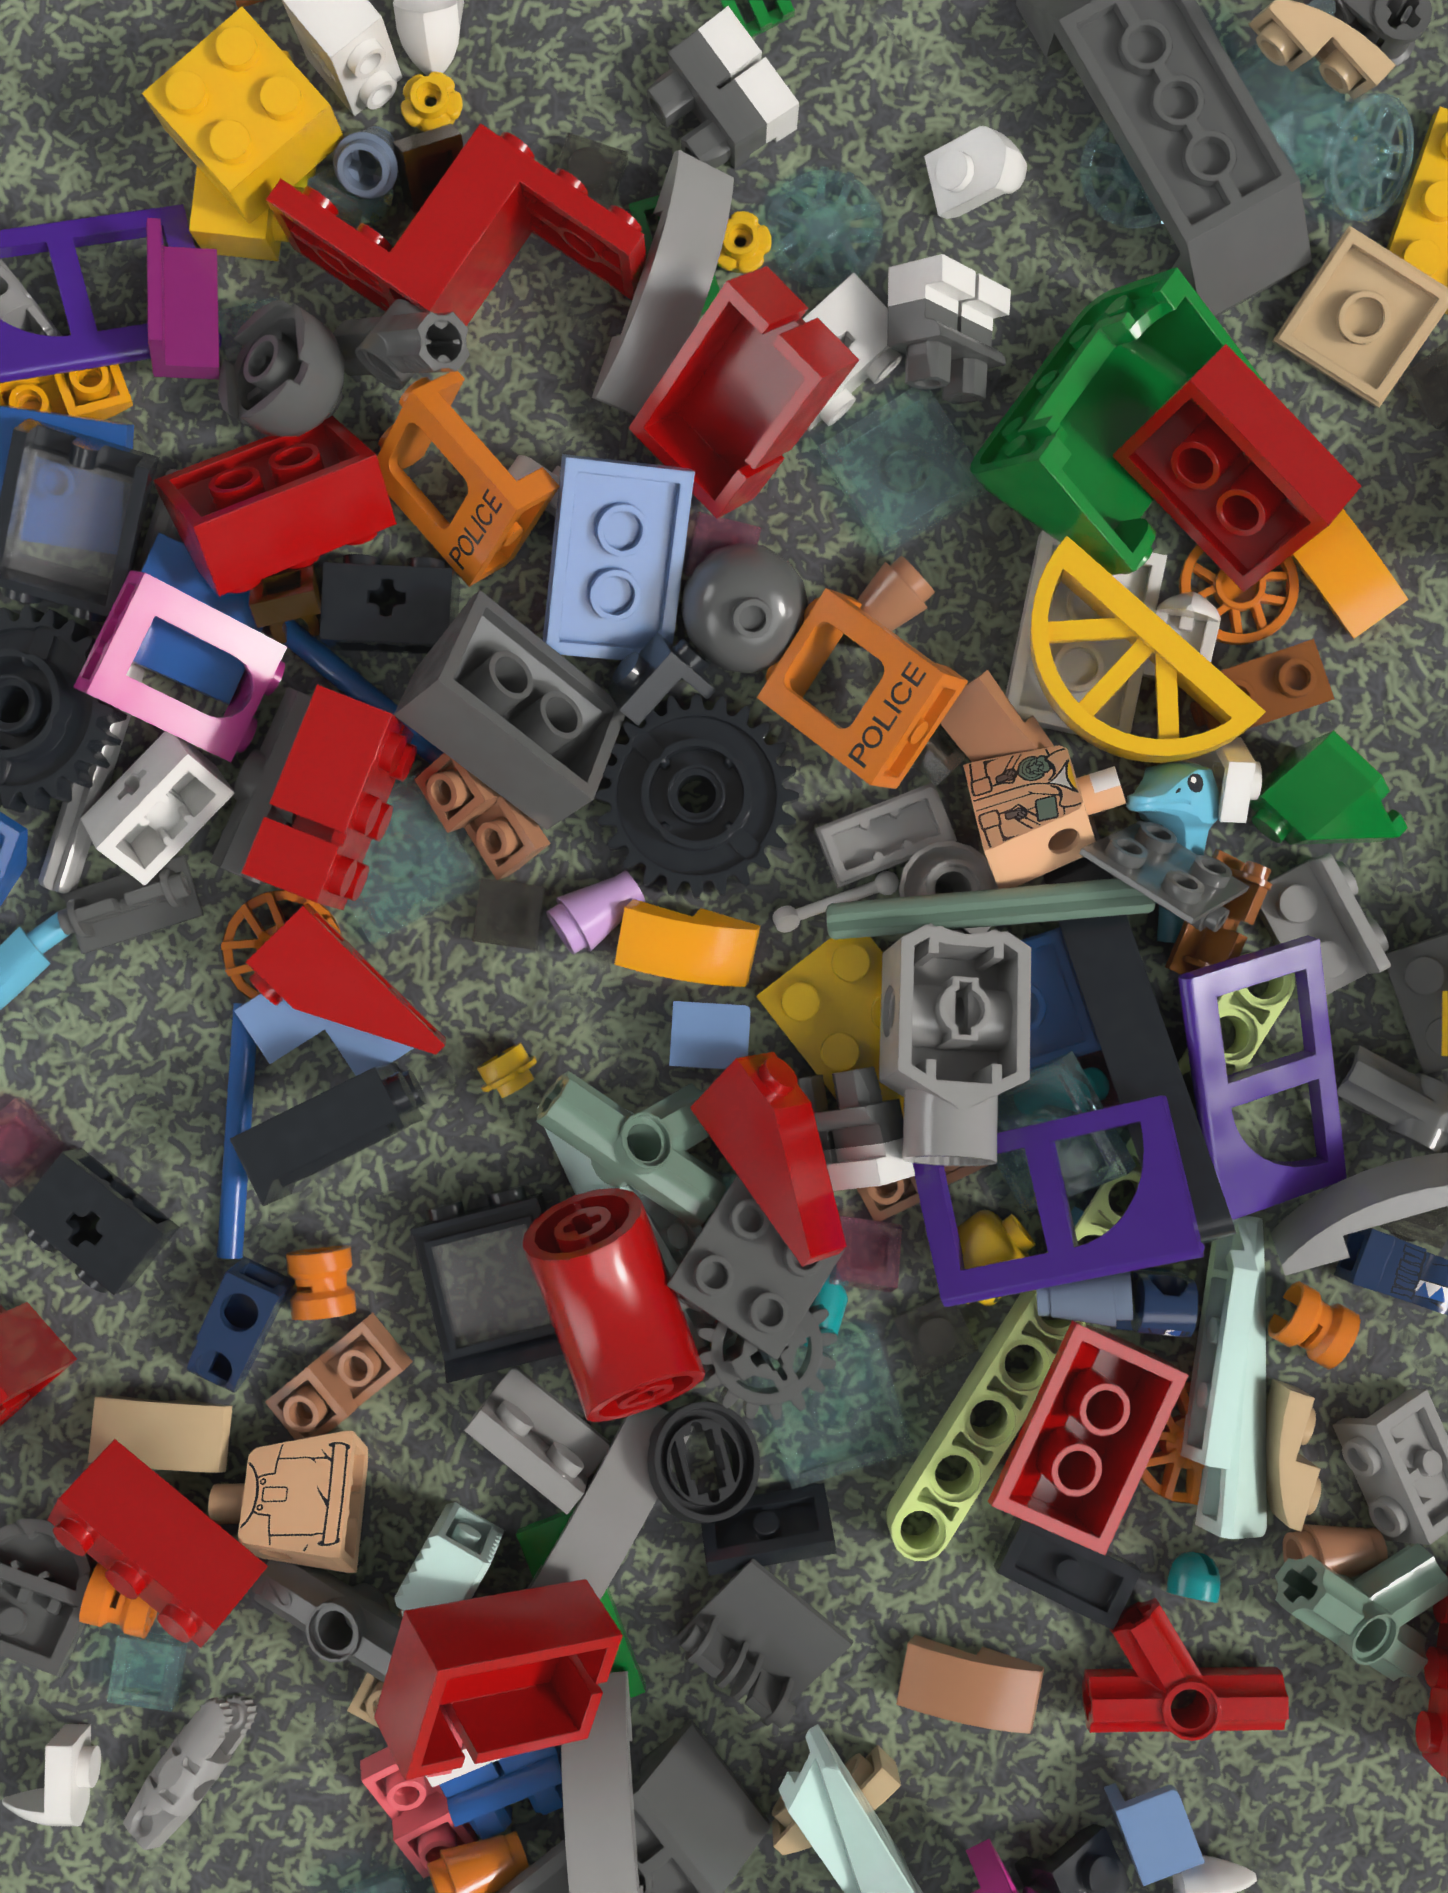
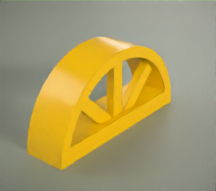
[1030,536,1266,763]

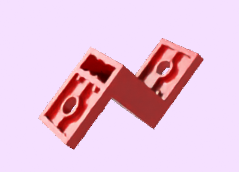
[266,123,646,326]

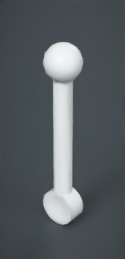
[772,871,899,933]

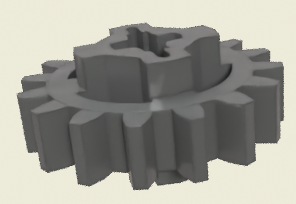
[695,1304,837,1420]

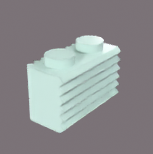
[394,1502,504,1616]

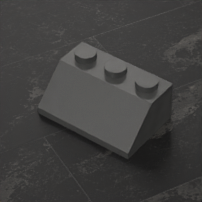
[394,590,625,830]

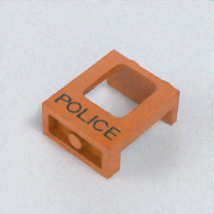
[377,370,560,587]
[757,588,968,789]

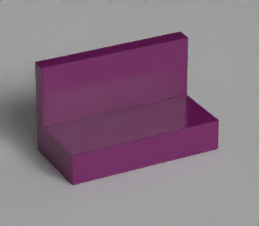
[146,218,220,380]

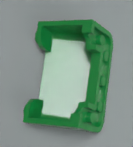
[969,267,1265,575]

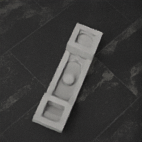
[592,150,734,417]
[1271,1153,1448,1276]
[528,1406,694,1599]
[561,1671,643,1893]

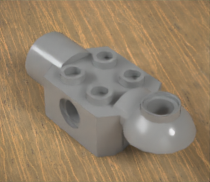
[879,841,1031,1166]

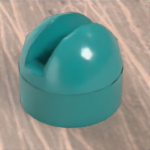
[1166,1551,1221,1603]

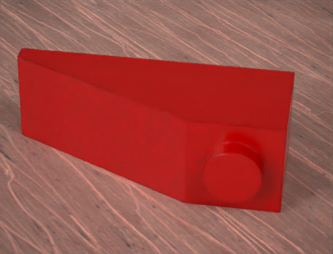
[246,903,446,1055]
[690,1052,847,1266]

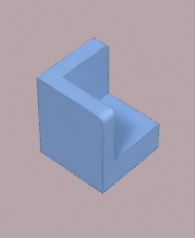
[669,1001,751,1069]
[1104,1783,1205,1886]

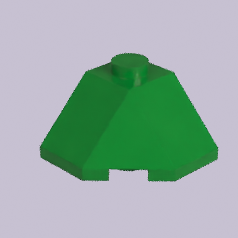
[1249,730,1408,845]

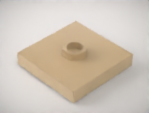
[1272,226,1448,408]

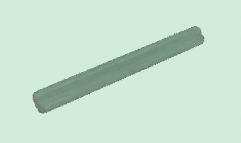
[826,878,1155,940]

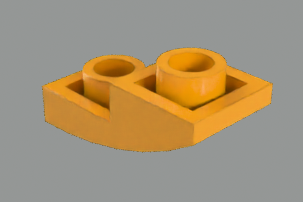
[0,364,133,420]
[1291,509,1409,639]
[614,899,760,987]

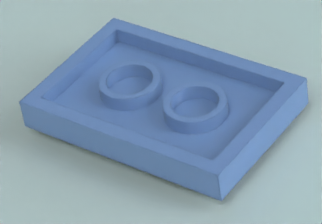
[543,454,695,660]

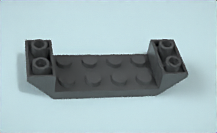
[1015,0,1312,317]
[496,1720,771,1893]

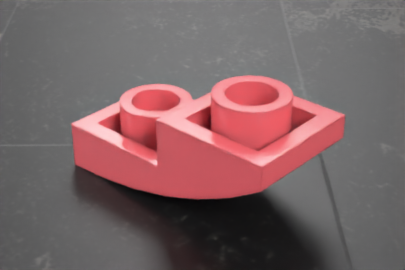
[360,1747,479,1879]

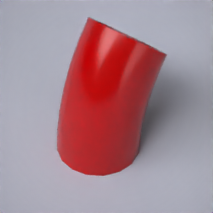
[522,1188,706,1422]

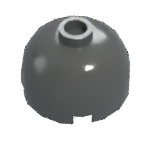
[218,300,345,436]
[681,542,809,674]

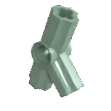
[535,1071,727,1228]
[1275,1543,1448,1681]

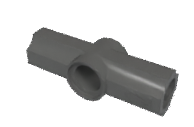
[333,299,470,391]
[210,687,312,885]
[1335,1045,1448,1154]
[251,1560,402,1683]

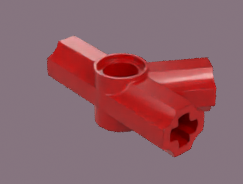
[1082,1598,1289,1741]

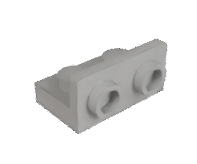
[1258,853,1391,996]
[464,1367,610,1514]
[1333,1389,1448,1545]

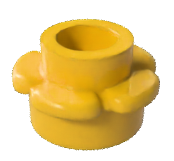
[400,71,463,132]
[717,211,772,274]
[477,1042,537,1098]

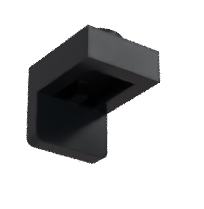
[607,632,716,725]
[1015,1824,1132,1893]

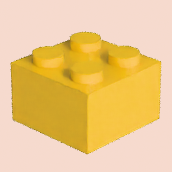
[142,6,344,224]

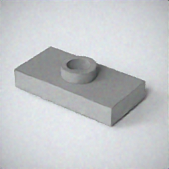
[814,782,957,889]

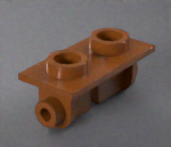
[1190,639,1335,730]
[1165,849,1273,975]

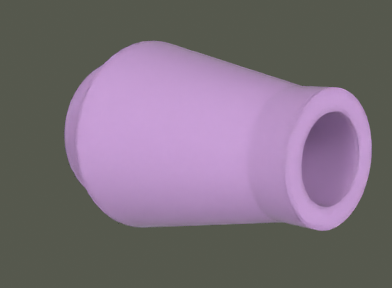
[546,870,645,955]

